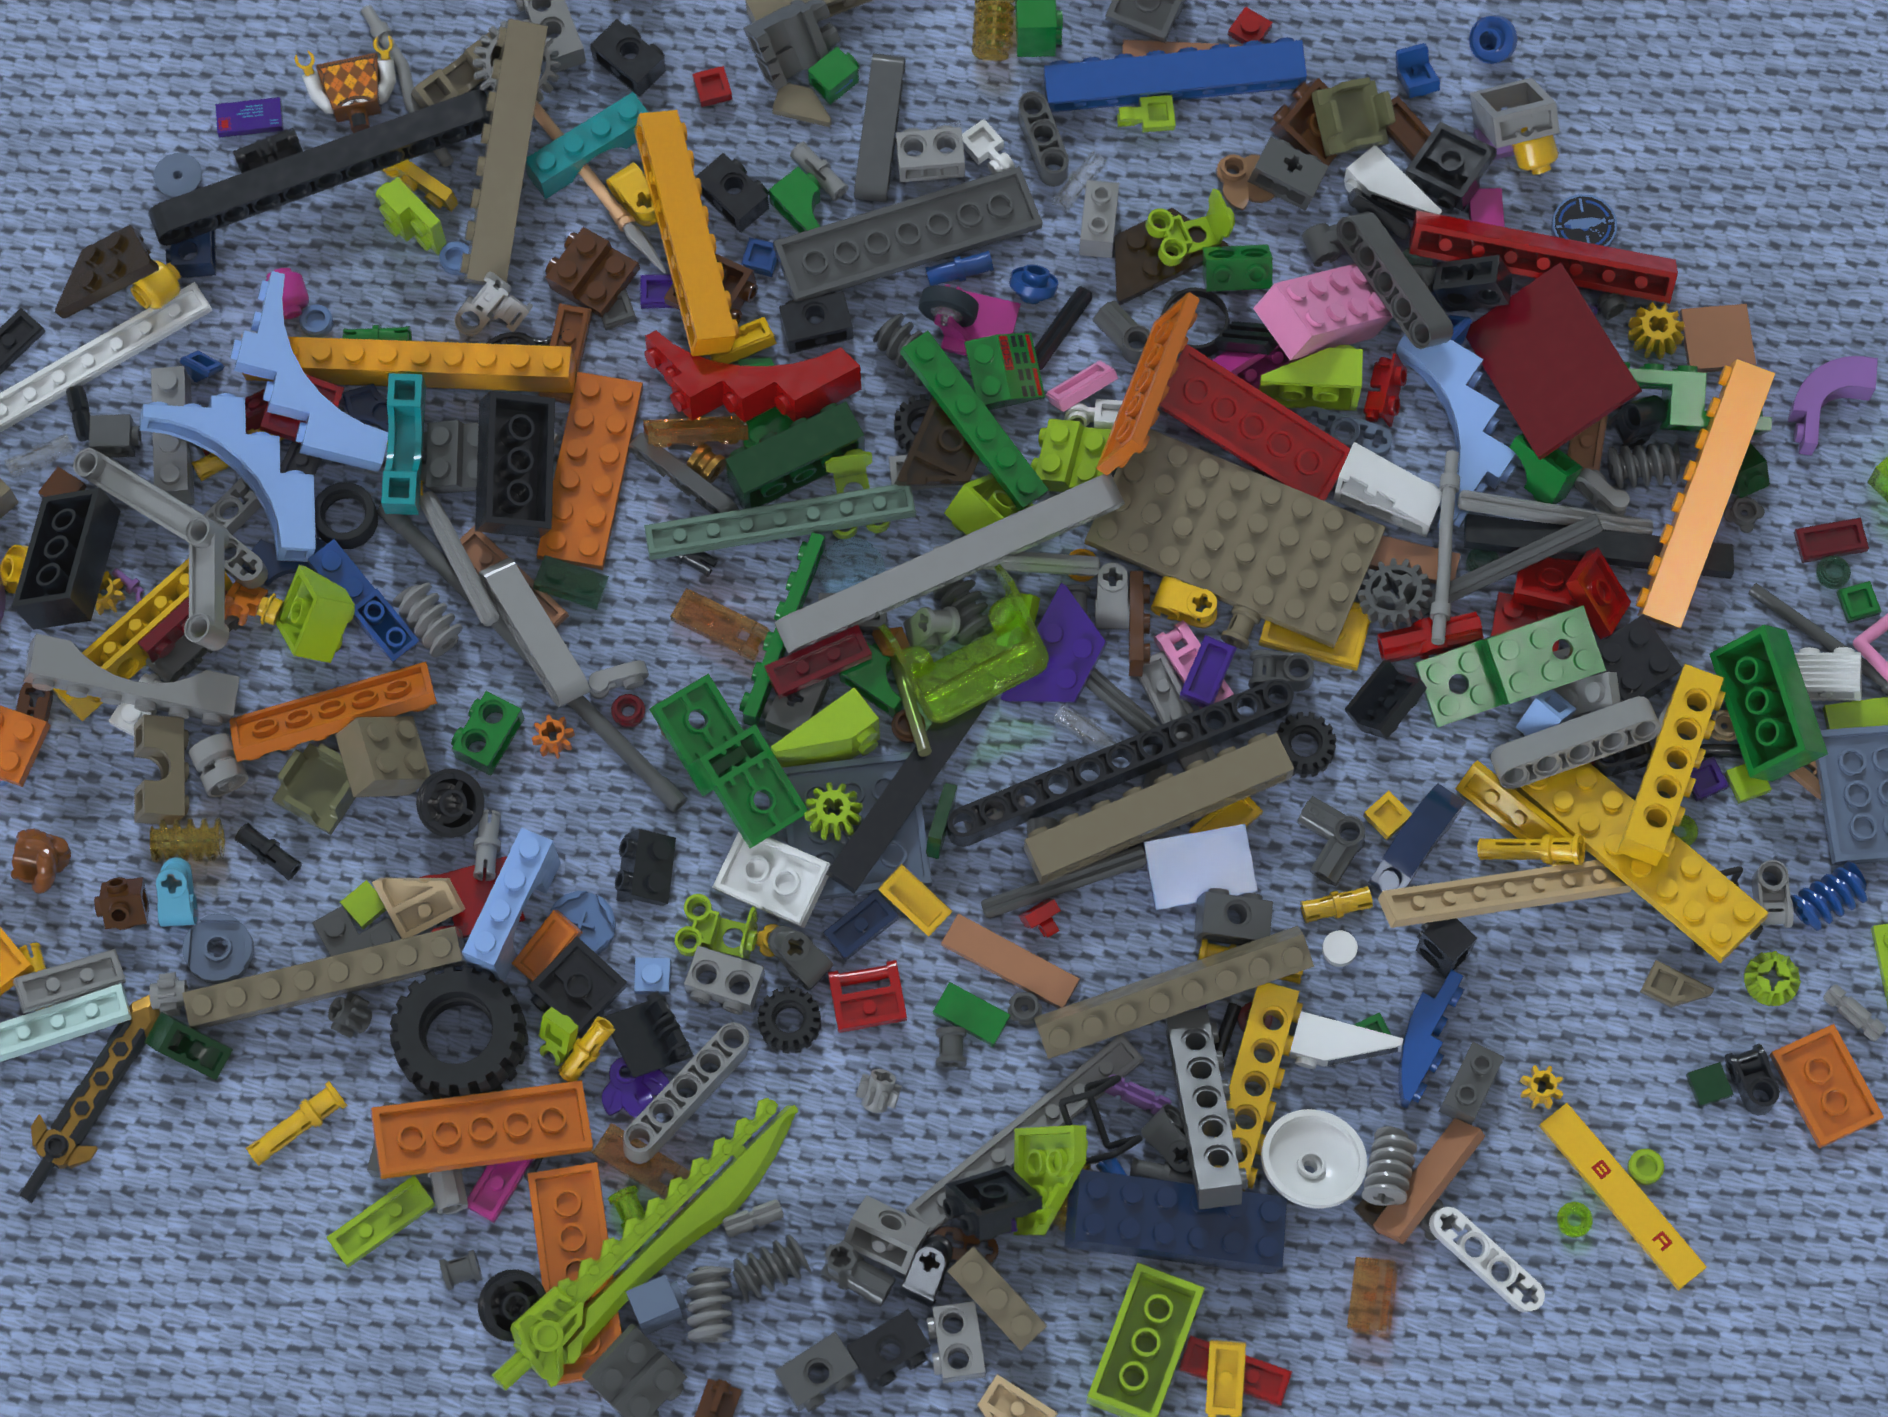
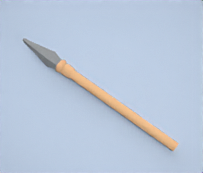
[533,100,667,274]

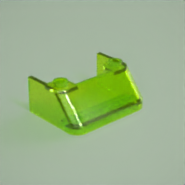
[879,564,1049,723]

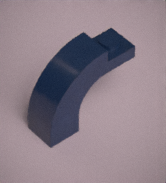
[1368,783,1466,892]

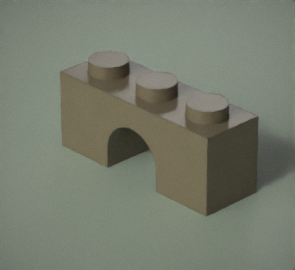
[411,32,502,109]
[134,714,189,825]
[947,1246,1047,1351]

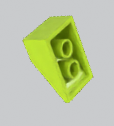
[1259,345,1363,411]
[771,687,880,768]

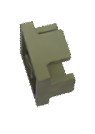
[1311,77,1396,157]
[272,743,355,835]

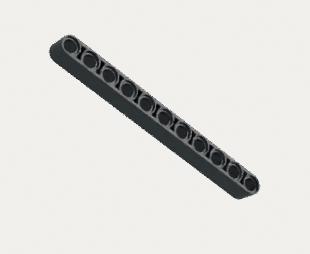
[148,90,491,245]
[947,679,1294,847]

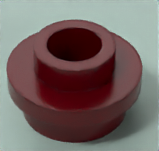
[611,694,645,728]

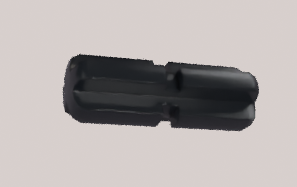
[66,385,91,442]

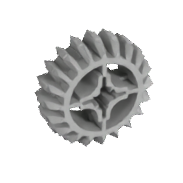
[472,19,561,102]

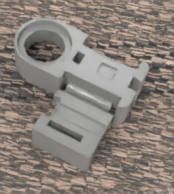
[455,272,533,336]

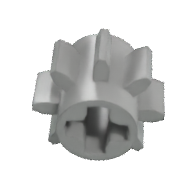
[149,972,189,1016]
[856,1069,902,1113]

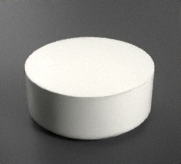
[1322,930,1358,967]

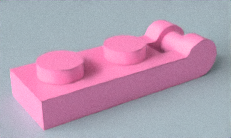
[1154,620,1234,709]

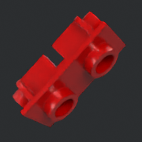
[1363,353,1407,427]

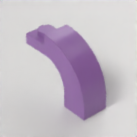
[1787,356,1878,455]

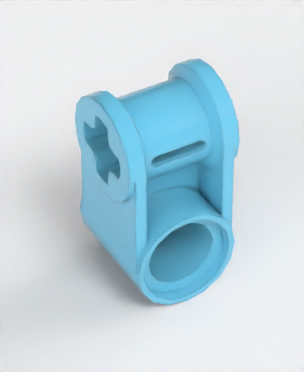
[156,857,197,927]

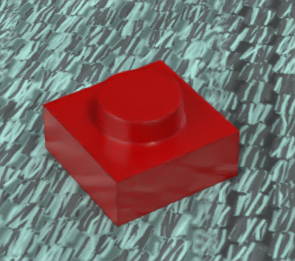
[1228,6,1273,44]
[692,66,733,108]

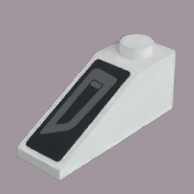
[1344,145,1443,221]
[1290,1011,1404,1069]

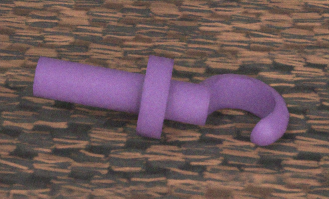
[111,568,144,603]

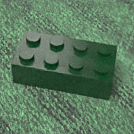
[725,401,865,509]

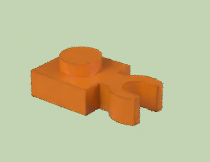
[225,581,268,626]

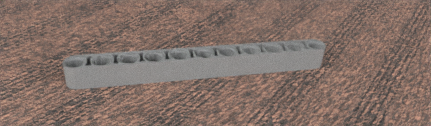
[774,473,1125,654]

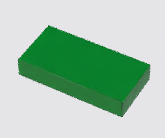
[933,982,1011,1047]

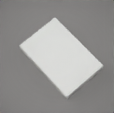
[712,832,832,928]

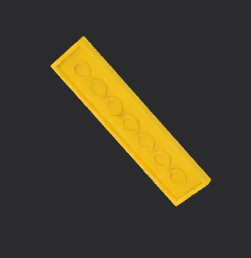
[1515,763,1769,964]

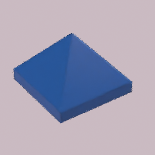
[1448,315,1472,345]
[180,351,225,383]

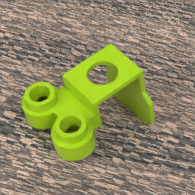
[1145,188,1235,266]
[825,449,891,540]
[674,894,758,960]

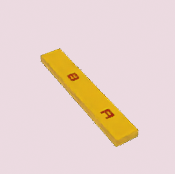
[1539,1103,1707,1291]

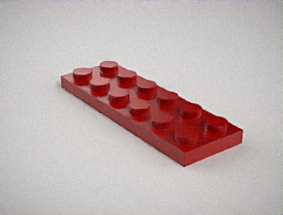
[1158,344,1351,501]

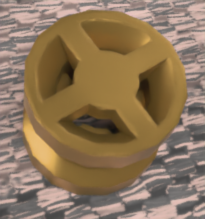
[686,443,726,484]

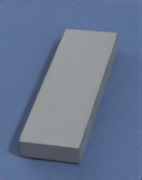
[13,949,126,1014]

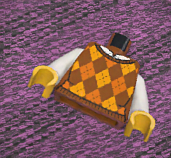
[294,35,396,133]

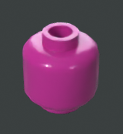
[265,268,309,319]

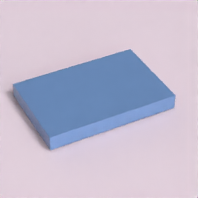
[1143,824,1258,910]

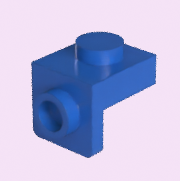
[1396,43,1440,98]

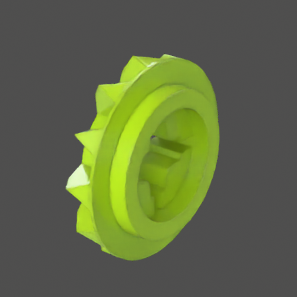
[1744,951,1801,1006]

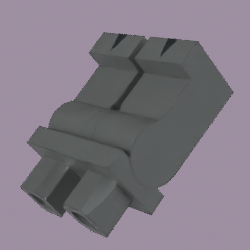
[743,0,841,90]

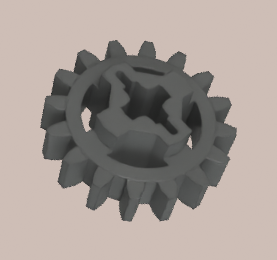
[1357,558,1433,630]

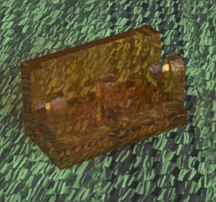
[1347,1257,1398,1338]

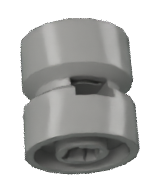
[188,733,249,797]

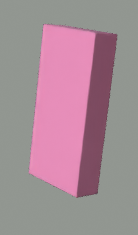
[1046,361,1119,412]

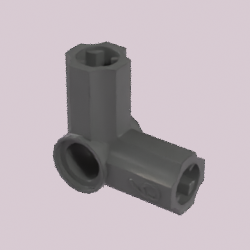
[1297,796,1365,887]
[819,1241,896,1307]

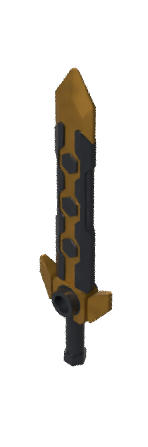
[17,995,161,1203]

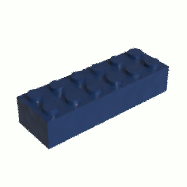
[1064,1169,1287,1274]

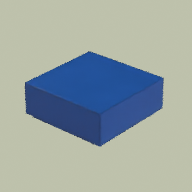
[741,237,778,277]

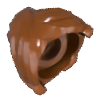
[11,829,71,894]

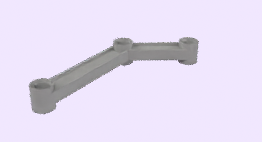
[73,448,230,651]

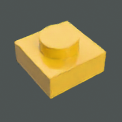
[1363,791,1412,840]

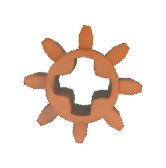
[532,714,575,759]

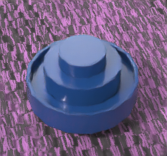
[1469,15,1518,64]
[1009,264,1059,304]

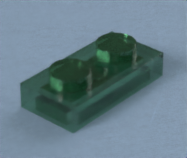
[533,555,609,610]

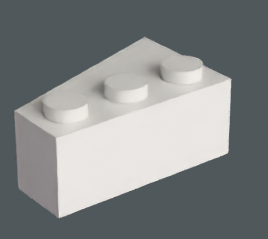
[1333,442,1442,537]

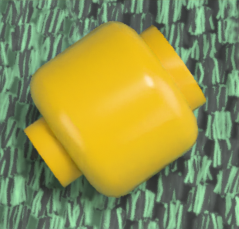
[1512,127,1559,175]
[130,260,181,309]

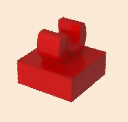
[1018,898,1061,938]

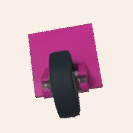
[918,284,1021,356]

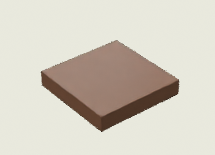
[1679,304,1756,373]

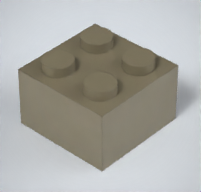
[335,716,431,798]

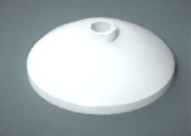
[1261,1109,1367,1208]

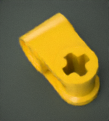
[606,162,657,227]
[1150,576,1217,629]

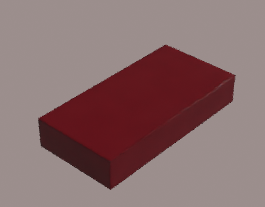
[1794,517,1869,563]

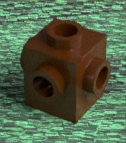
[94,877,149,930]

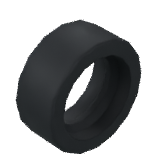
[315,482,378,549]

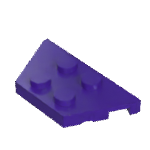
[1000,583,1107,703]

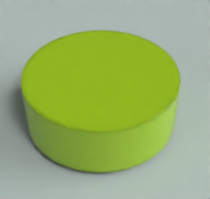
[1627,1148,1664,1185]

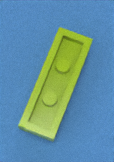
[326,1175,435,1268]

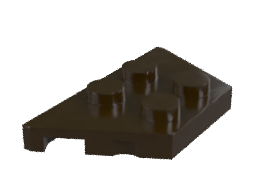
[1114,208,1229,305]
[55,224,159,319]
[894,397,980,486]

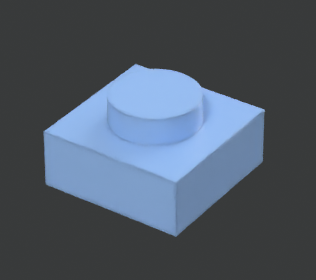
[634,957,671,994]

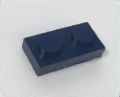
[823,890,899,961]

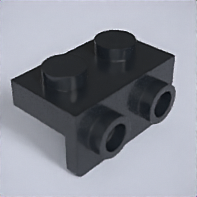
[1345,660,1427,739]
[615,828,676,906]

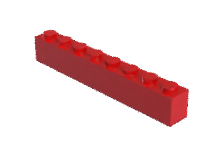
[1409,210,1678,304]

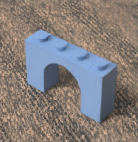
[462,827,561,982]

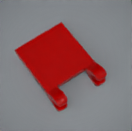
[419,856,525,938]

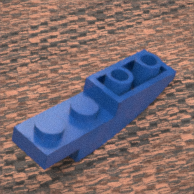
[307,539,420,662]
[1398,969,1465,1109]

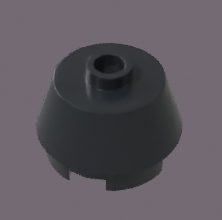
[416,769,484,838]
[478,1269,546,1342]

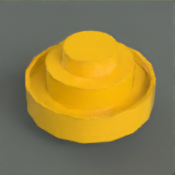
[0,545,29,594]

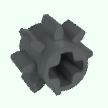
[328,992,372,1038]

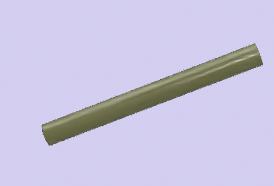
[889,656,932,757]

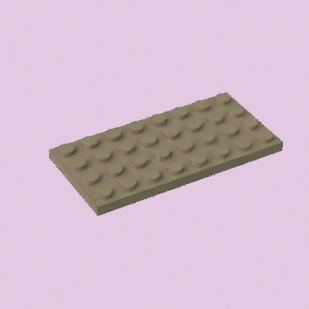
[1084,429,1386,648]

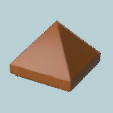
[872,627,914,659]

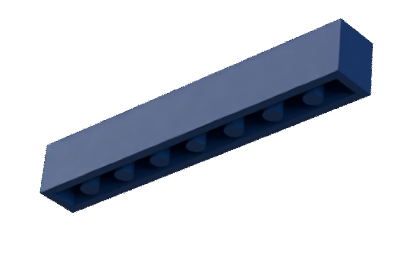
[1043,37,1307,112]

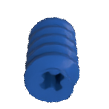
[1790,861,1867,931]

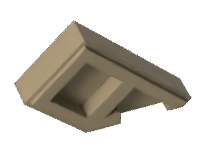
[772,83,832,127]
[1640,960,1714,1008]

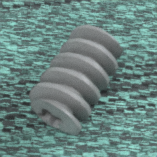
[392,582,463,657]
[1362,1126,1417,1206]
[687,1266,732,1343]

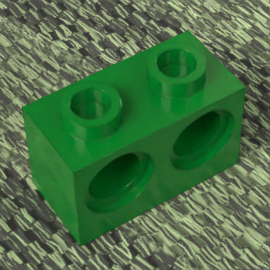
[1203,244,1272,292]
[451,691,525,776]

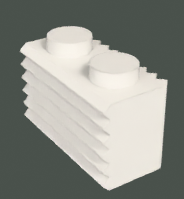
[1794,647,1862,701]

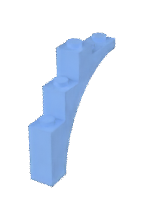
[230,271,388,472]
[1396,334,1517,528]
[140,393,316,562]

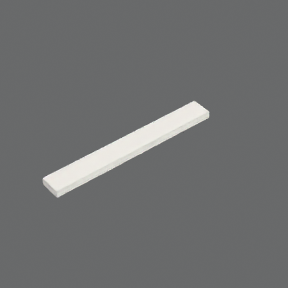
[0,282,213,432]

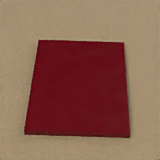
[1466,262,1642,460]

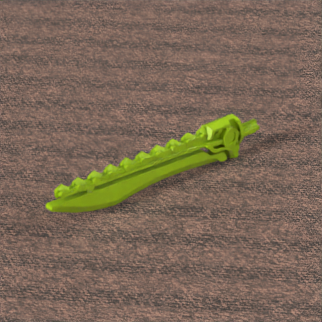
[492,1097,798,1391]

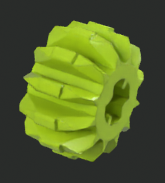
[804,782,863,842]

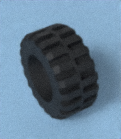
[390,964,528,1099]

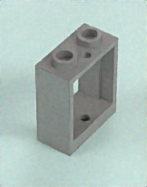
[1470,78,1560,148]

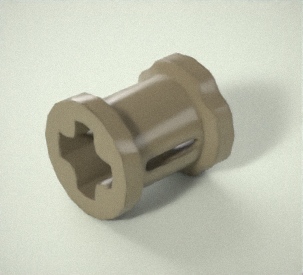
[1220,605,1261,650]

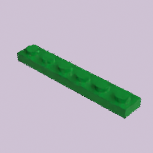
[900,331,1049,511]
[739,532,826,726]

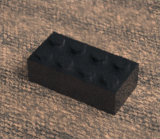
[475,391,555,538]
[11,487,121,630]

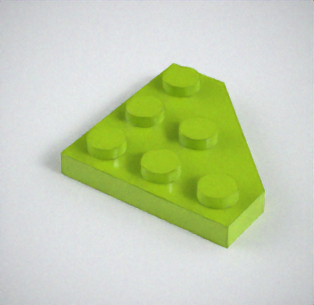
[1013,1125,1088,1236]

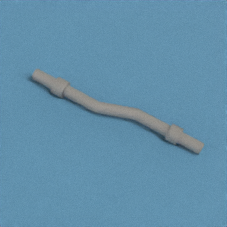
[361,5,454,167]
[1430,450,1460,645]

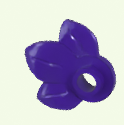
[602,1057,670,1118]

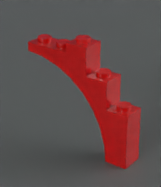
[644,330,862,422]

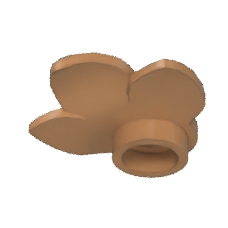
[1216,154,1275,210]

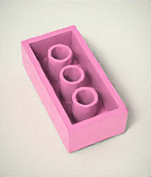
[1253,264,1393,360]

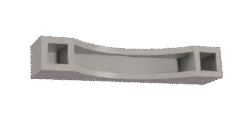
[23,633,240,726]

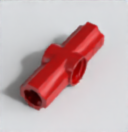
[1377,612,1484,663]

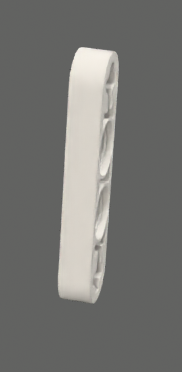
[1429,1207,1545,1312]

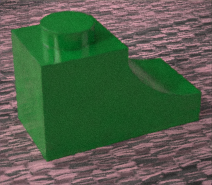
[768,166,821,233]
[1509,433,1583,504]
[839,643,902,718]

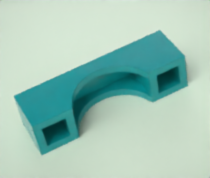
[525,92,648,199]
[381,373,426,515]

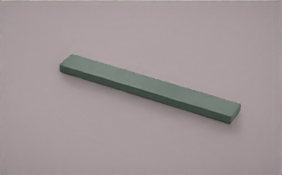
[644,484,916,560]

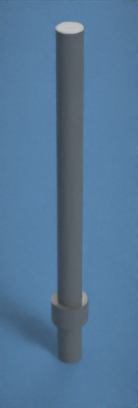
[1748,583,1888,696]

